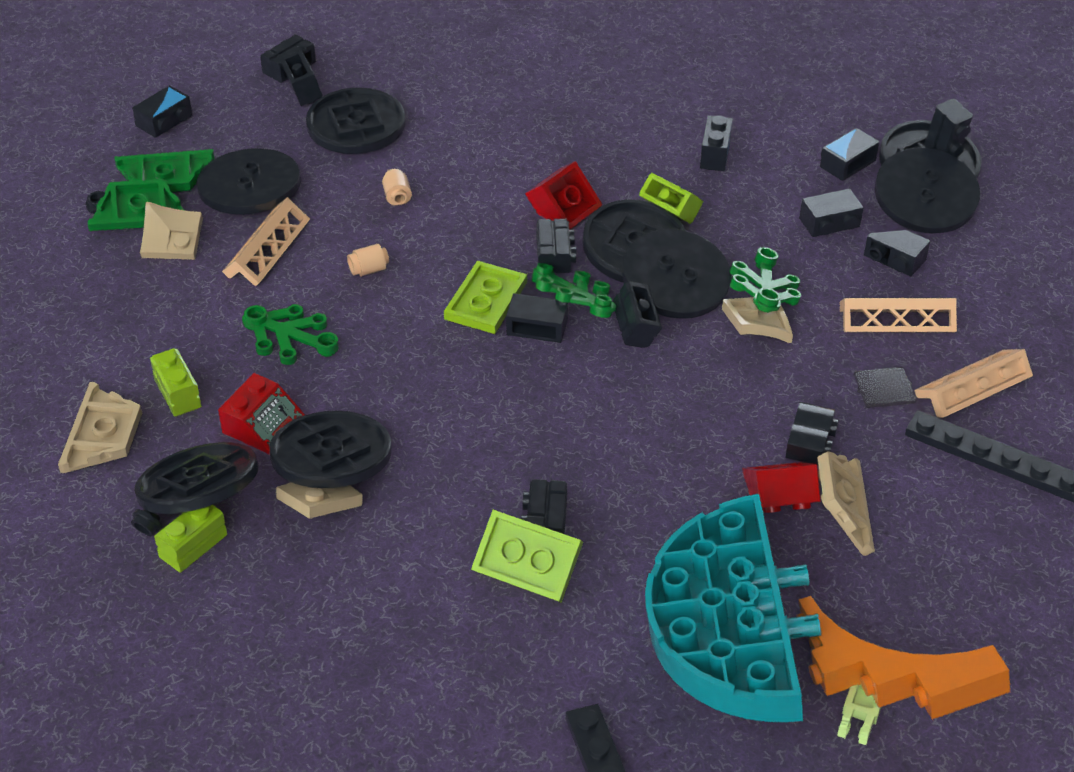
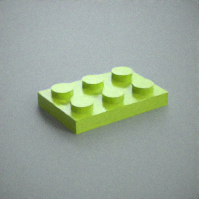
[444,261,527,334]
[471,510,583,603]

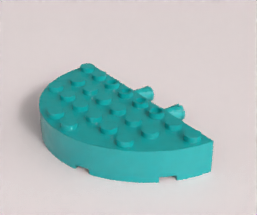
[645,494,821,722]

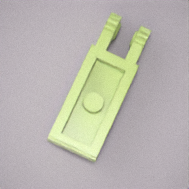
[837,684,881,745]

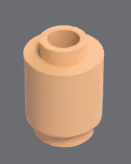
[382,169,412,205]
[347,244,389,276]

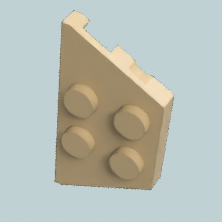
[58,382,142,473]
[817,451,875,556]

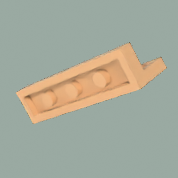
[222,197,310,286]
[840,298,957,332]
[914,349,1033,418]

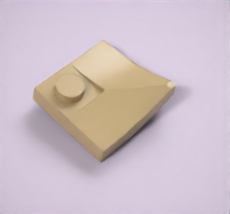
[140,202,203,260]
[722,297,793,343]
[276,482,362,519]

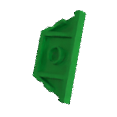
[115,149,215,192]
[88,179,185,231]

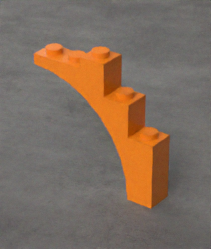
[796,596,1010,719]

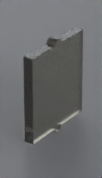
[854,367,917,408]

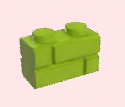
[639,173,703,224]
[150,348,202,416]
[154,505,227,573]

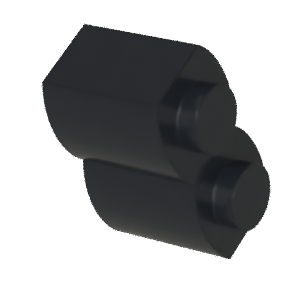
[785,402,839,466]

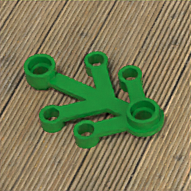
[730,247,801,313]
[531,263,616,318]
[242,304,339,365]

